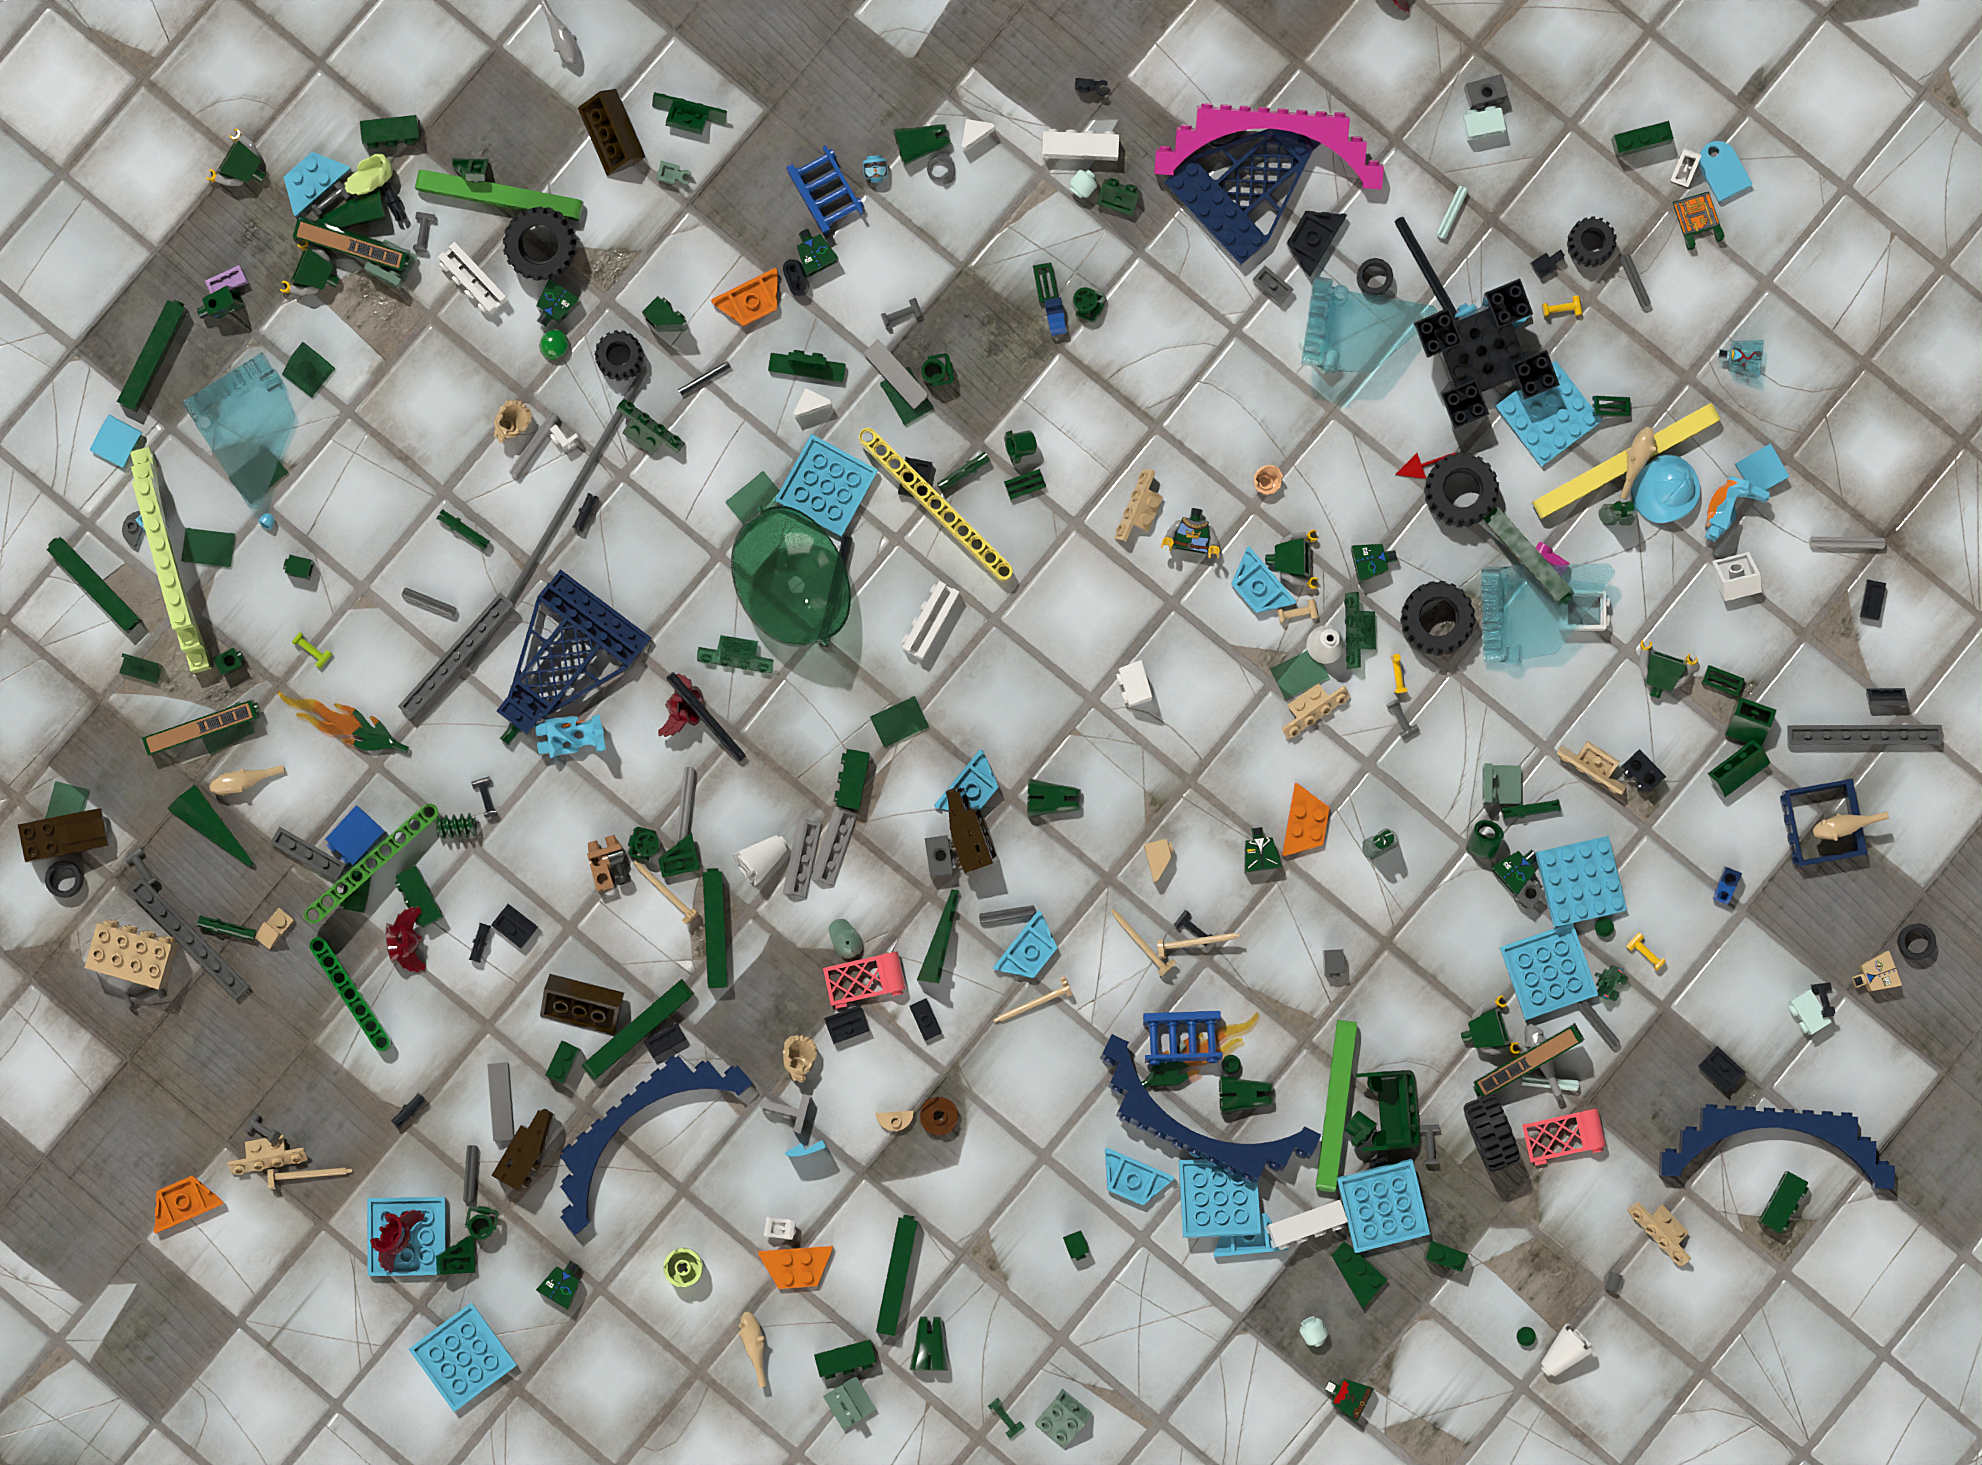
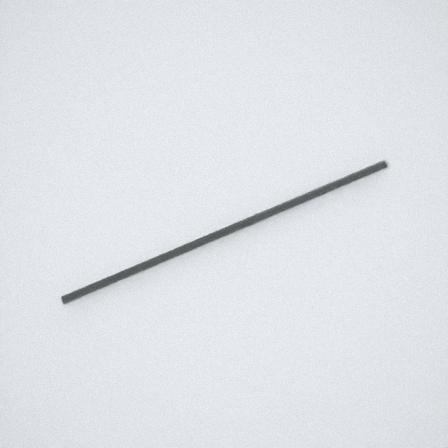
[466,371,646,671]

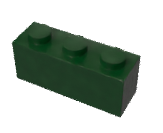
[360,115,421,149]
[1611,121,1674,158]
[1707,740,1771,797]
[834,749,870,811]
[395,866,445,928]
[1757,1171,1809,1233]
[814,1339,877,1380]

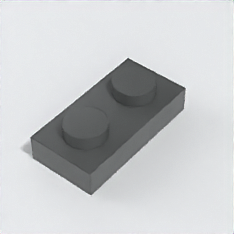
[1252,265,1294,305]

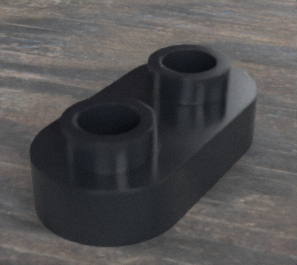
[783,259,809,296]

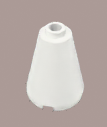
[1306,626,1345,664]
[733,835,788,885]
[1541,1323,1595,1376]

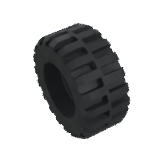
[502,206,578,281]
[1424,452,1499,528]
[1400,581,1475,656]
[1463,1094,1520,1172]

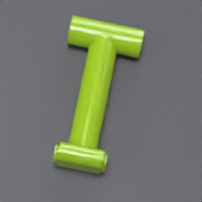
[292,632,332,669]

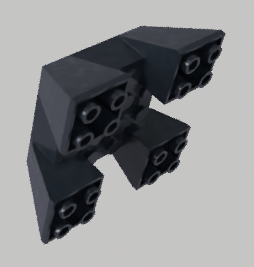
[1413,278,1560,429]

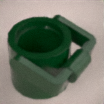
[1072,287,1106,323]
[921,353,954,387]
[1004,430,1037,465]
[628,827,661,861]
[1344,1110,1378,1148]
[465,1206,499,1239]

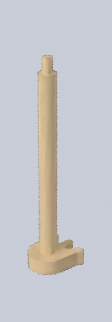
[633,860,699,924]
[1111,909,1176,977]
[1157,933,1241,959]
[993,976,1073,1023]
[267,1168,352,1189]

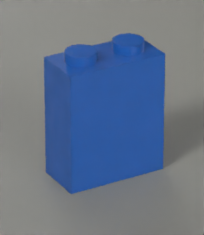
[325,805,387,866]

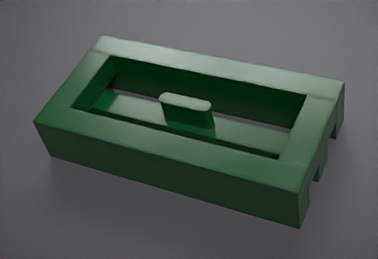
[1033,262,1058,304]
[1592,396,1631,417]
[1004,469,1046,500]
[1701,665,1744,697]

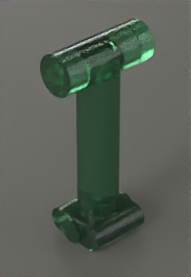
[988,1398,1025,1439]

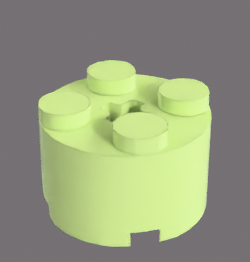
[663,1248,704,1287]

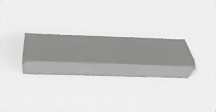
[864,339,928,409]
[811,807,857,886]
[783,818,821,898]
[487,1062,514,1141]

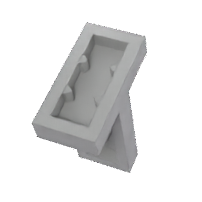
[760,1094,811,1134]

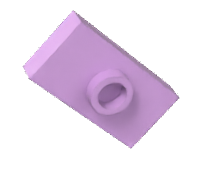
[205,265,248,293]

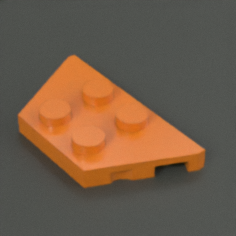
[711,268,778,327]
[1282,783,1330,856]
[154,1175,225,1234]
[758,1246,833,1289]

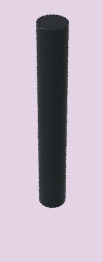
[678,361,731,396]

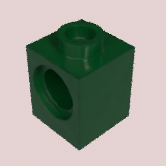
[283,554,314,581]
[213,648,245,677]
[1063,1230,1089,1261]

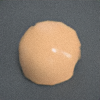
[1253,465,1283,495]

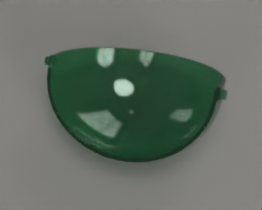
[731,505,851,647]

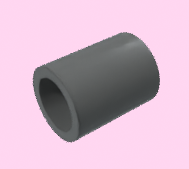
[1604,1271,1623,1292]

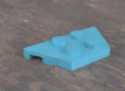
[284,152,351,218]
[1231,546,1296,614]
[934,749,999,810]
[993,910,1058,978]
[1105,1147,1174,1205]
[1213,1213,1288,1257]

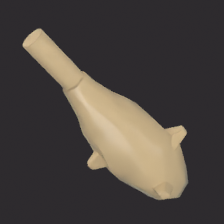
[1620,427,1657,500]
[209,765,285,797]
[1813,812,1889,841]
[738,1311,767,1388]

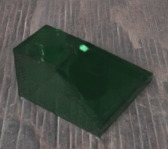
[282,342,336,398]

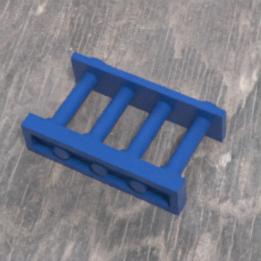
[786,145,865,236]
[1143,1011,1223,1066]

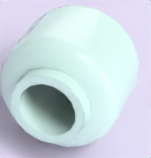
[1069,170,1097,198]
[1300,1316,1328,1347]

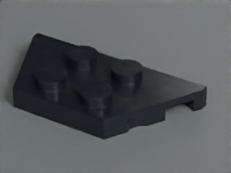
[1286,211,1347,278]

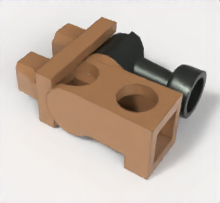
[587,835,632,892]

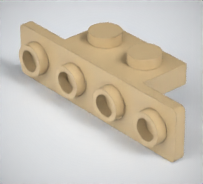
[1114,469,1163,541]
[1282,683,1350,740]
[1557,740,1626,795]
[228,1135,308,1175]
[1627,1202,1691,1267]

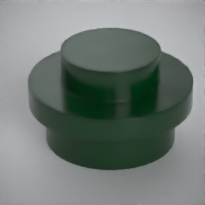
[1595,918,1614,937]
[1221,1055,1241,1074]
[1516,1327,1536,1346]

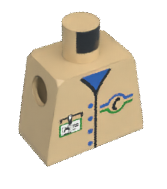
[1852,951,1902,992]

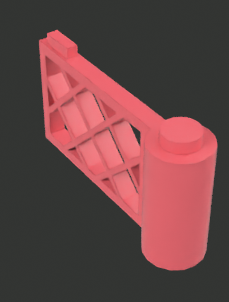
[823,951,906,1009]
[1522,1108,1606,1166]

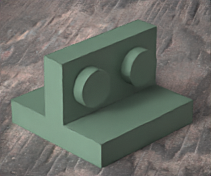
[823,1376,876,1430]

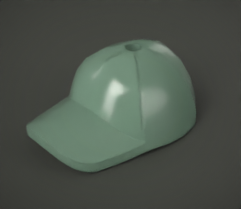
[829,919,863,959]

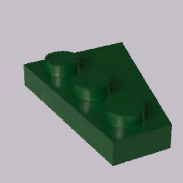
[1331,1241,1388,1309]

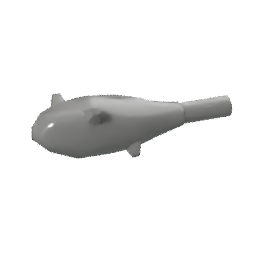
[539,0,580,64]
[1524,1024,1562,1097]

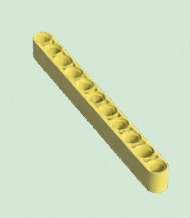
[1532,403,1721,520]
[858,428,1013,581]

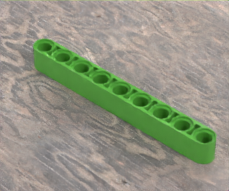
[415,170,584,221]
[303,803,438,924]
[1315,1019,1357,1193]

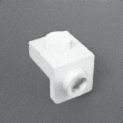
[550,425,580,450]
[764,1217,796,1240]

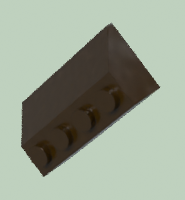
[578,89,645,176]
[540,974,624,1035]

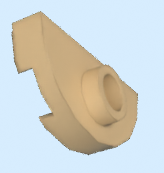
[875,1111,914,1131]

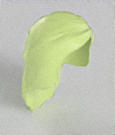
[344,154,393,195]

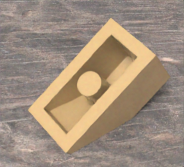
[1144,839,1174,883]

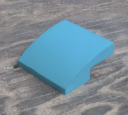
[90,414,143,468]
[1735,443,1790,491]
[785,1140,827,1157]

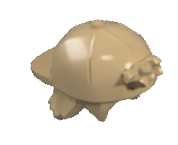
[494,400,532,443]
[783,1035,817,1083]

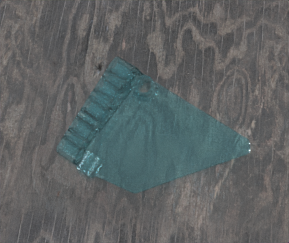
[1301,276,1437,373]
[182,352,295,509]
[1481,564,1615,664]

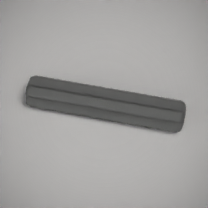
[1620,254,1651,308]
[401,588,456,617]
[979,905,1036,924]
[1577,1000,1620,1048]
[463,1145,478,1202]

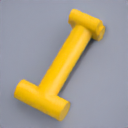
[1541,295,1583,317]
[1390,654,1408,693]
[1626,932,1666,971]

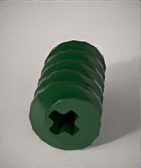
[436,813,477,839]

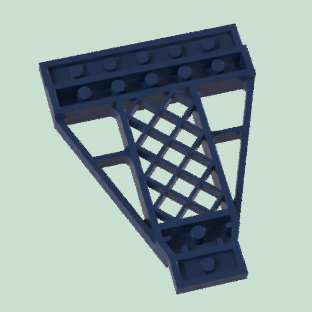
[1164,129,1322,266]
[496,569,652,735]

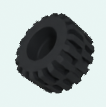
[1567,216,1617,268]
[594,330,644,381]

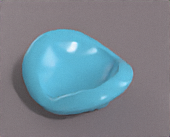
[1631,455,1700,523]

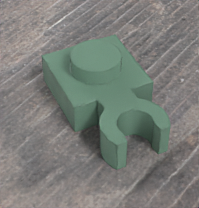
[656,161,692,186]

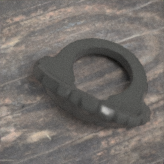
[927,153,955,184]

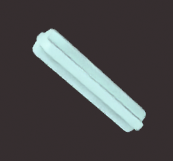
[1436,186,1468,239]
[1521,1075,1579,1091]

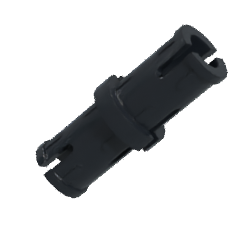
[381,182,407,221]
[572,493,599,532]
[469,923,491,963]
[391,1093,427,1129]

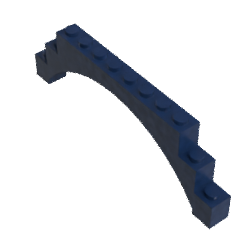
[1100,1034,1322,1183]
[560,1055,754,1235]
[1659,1104,1895,1189]

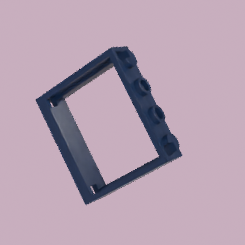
[1780,779,1868,868]

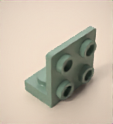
[364,239,418,290]
[1482,763,1521,804]
[1035,1389,1093,1448]

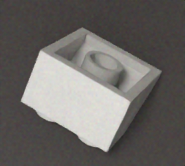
[1712,552,1762,601]
[1116,660,1152,707]

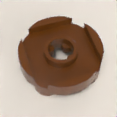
[920,1097,958,1135]

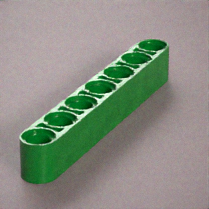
[309,937,392,1051]

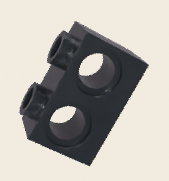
[1621,749,1666,794]

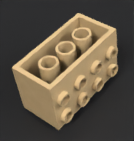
[84,919,179,990]

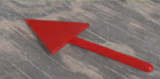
[1395,453,1455,479]

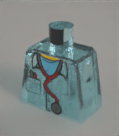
[1718,340,1764,379]

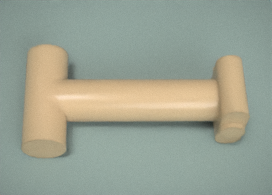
[1277,599,1319,623]

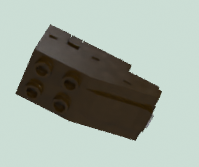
[945,786,998,873]
[18,808,109,863]
[491,1108,556,1191]

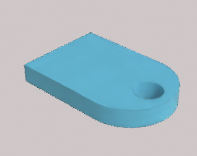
[1698,141,1752,203]

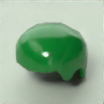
[539,330,569,360]

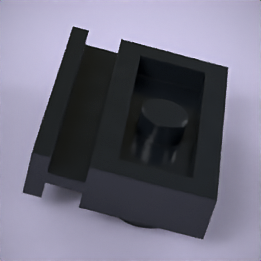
[897,456,932,498]
[491,903,538,949]
[824,1005,870,1044]
[1698,1046,1746,1093]

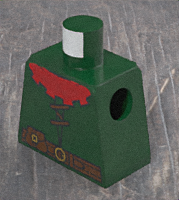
[1324,1378,1374,1422]

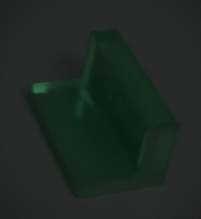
[119,653,163,684]

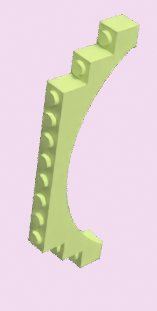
[130,447,213,674]

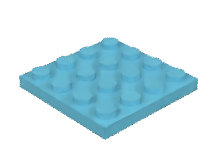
[1495,361,1602,467]
[775,434,878,537]
[1535,836,1627,928]
[1499,923,1598,1020]
[1178,1159,1261,1238]
[1337,1159,1430,1253]
[367,1197,446,1276]
[409,1302,517,1412]

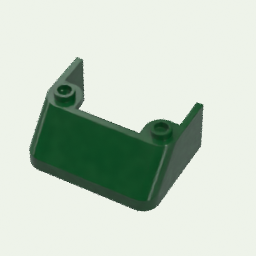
[1356,1070,1420,1151]

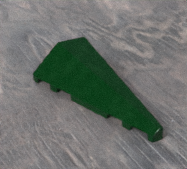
[293,187,386,241]
[167,785,254,867]
[917,889,959,984]

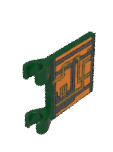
[1672,191,1725,250]

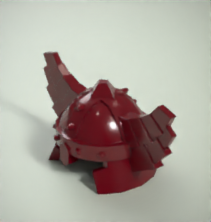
[658,673,704,737]
[385,906,426,973]
[370,1210,425,1273]

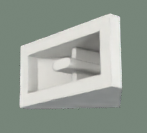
[962,119,995,152]
[1670,148,1701,187]
[794,388,831,418]

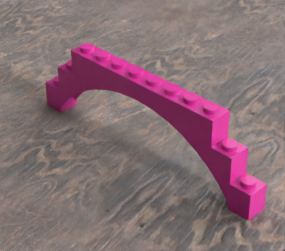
[1154,103,1384,189]

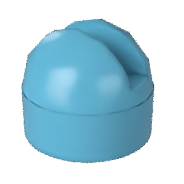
[258,513,275,530]

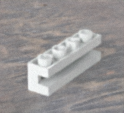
[1042,129,1119,161]
[438,242,508,315]
[901,581,960,660]
[1265,1200,1348,1250]

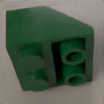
[642,296,688,332]
[1724,697,1777,747]

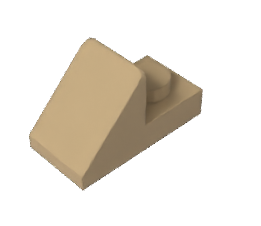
[255,908,294,950]

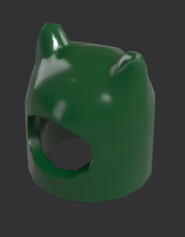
[1466,820,1504,860]

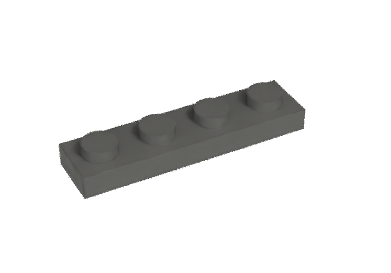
[270,826,347,881]

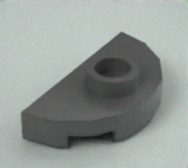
[122,511,143,548]

